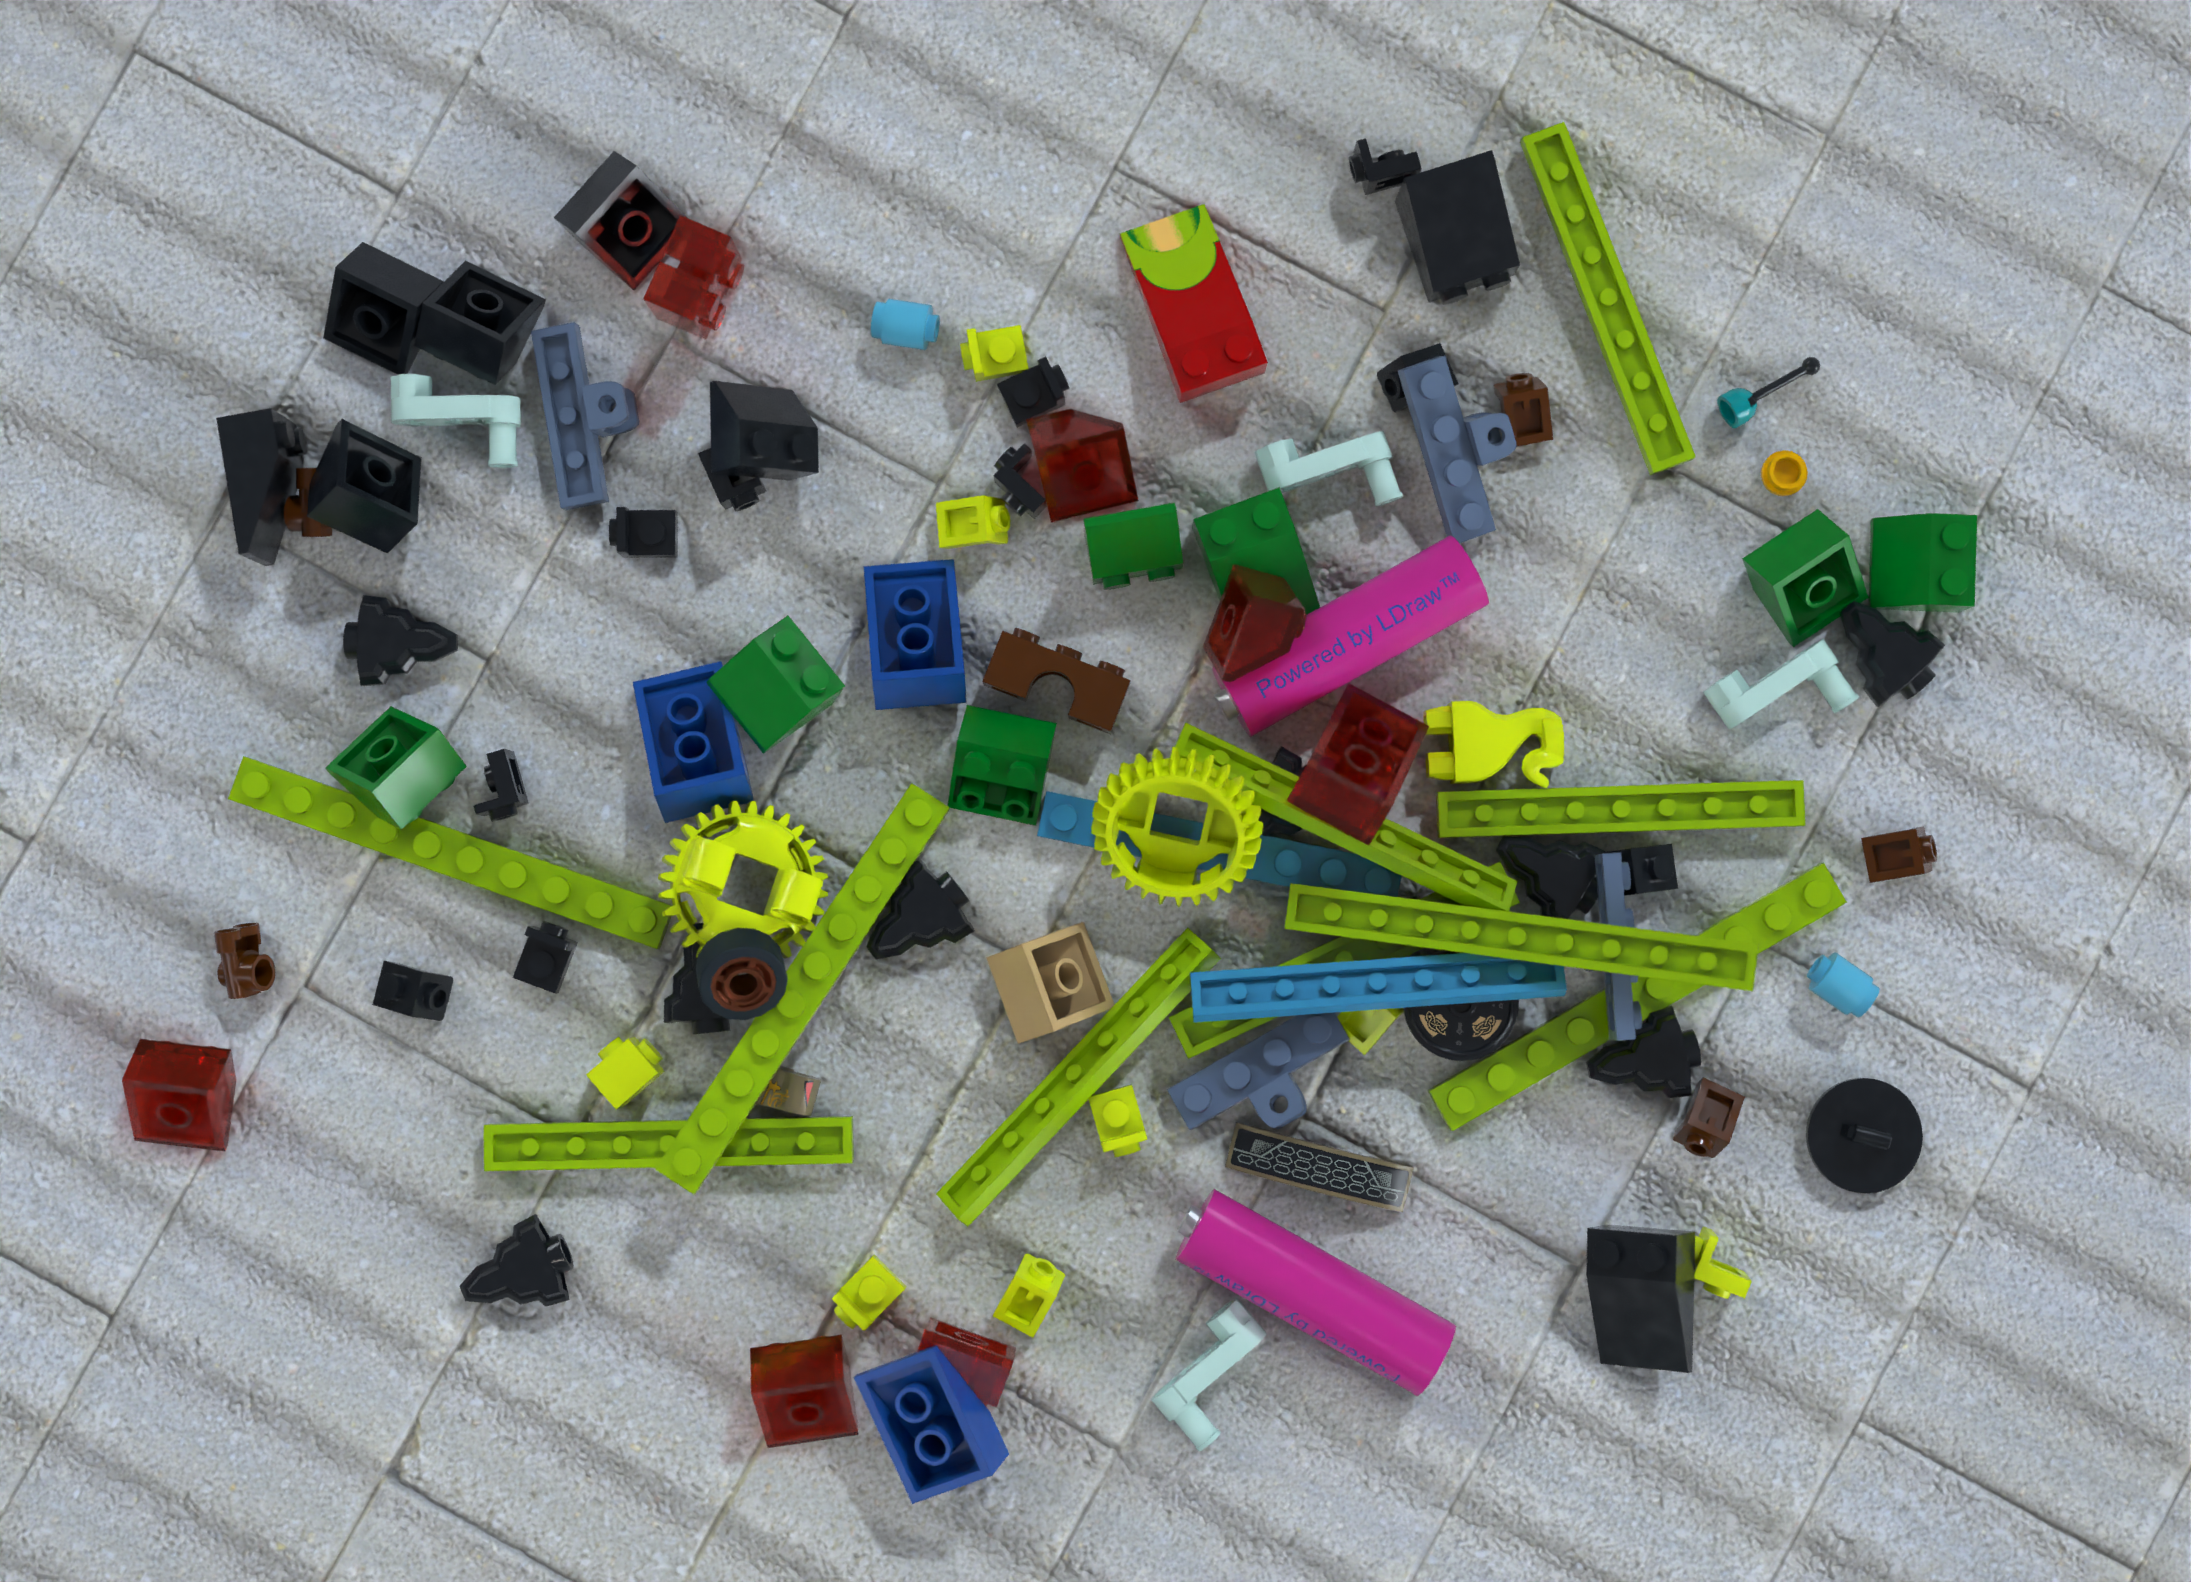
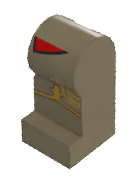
[756,1066,821,1116]

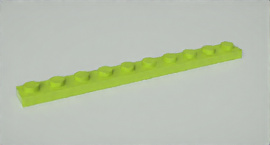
[228,756,673,949]
[655,783,950,1195]
[1427,863,1847,1131]
[1284,883,1759,991]

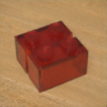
[643,215,744,340]

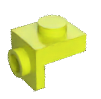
[1694,1226,1752,1299]

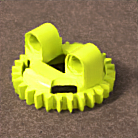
[1091,747,1263,907]
[658,801,828,959]

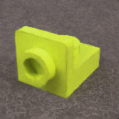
[960,325,1029,382]
[936,495,1011,549]
[1337,1008,1403,1056]
[1088,1084,1148,1157]
[993,1253,1065,1338]
[832,1254,907,1331]

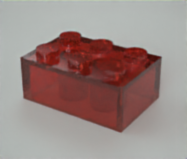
[1286,683,1429,845]

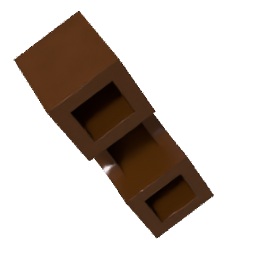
[982,628,1131,735]

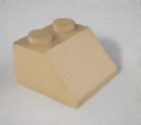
[986,922,1114,1044]

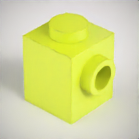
[586,1037,665,1110]

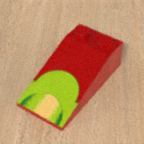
[1120,204,1268,403]

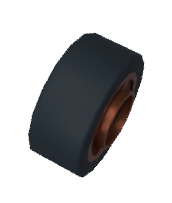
[695,928,788,1020]

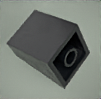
[1395,150,1520,305]

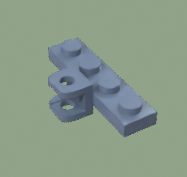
[531,322,639,510]
[1397,356,1517,543]
[1584,852,1642,1041]
[1167,1013,1350,1130]

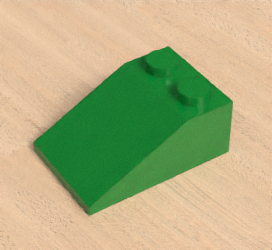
[1192,487,1320,652]

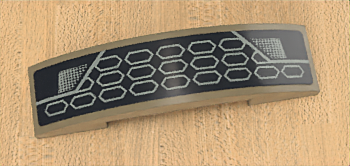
[1225,1122,1414,1212]

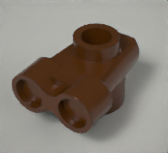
[284,468,332,537]
[214,923,275,999]

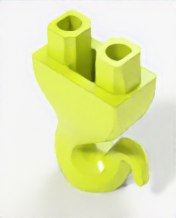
[1423,701,1564,788]

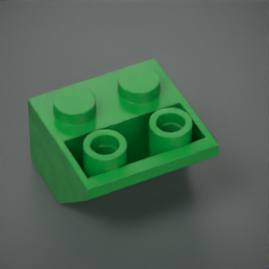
[947,705,1057,826]

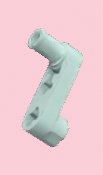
[391,374,521,468]
[1255,431,1403,507]
[1703,639,1859,729]
[1151,1297,1267,1452]

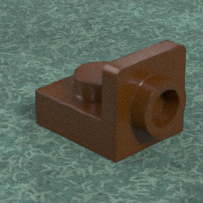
[1494,373,1553,447]
[1861,826,1937,883]
[1673,1077,1745,1158]

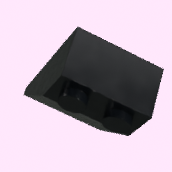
[216,408,307,566]
[1586,1225,1695,1373]

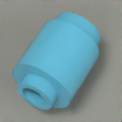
[871,299,940,350]
[1807,952,1880,1018]

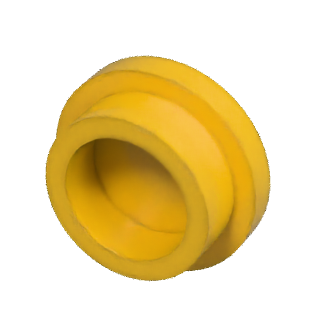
[1761,450,1808,496]

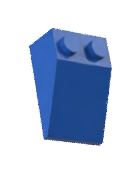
[864,559,967,710]
[633,661,754,823]
[854,1345,1009,1504]

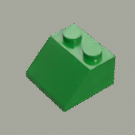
[1083,503,1183,590]
[1742,509,1869,647]
[1868,513,1977,613]
[706,615,845,754]
[326,706,467,830]

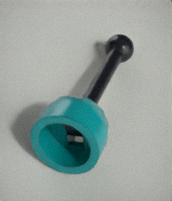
[1717,357,1820,428]

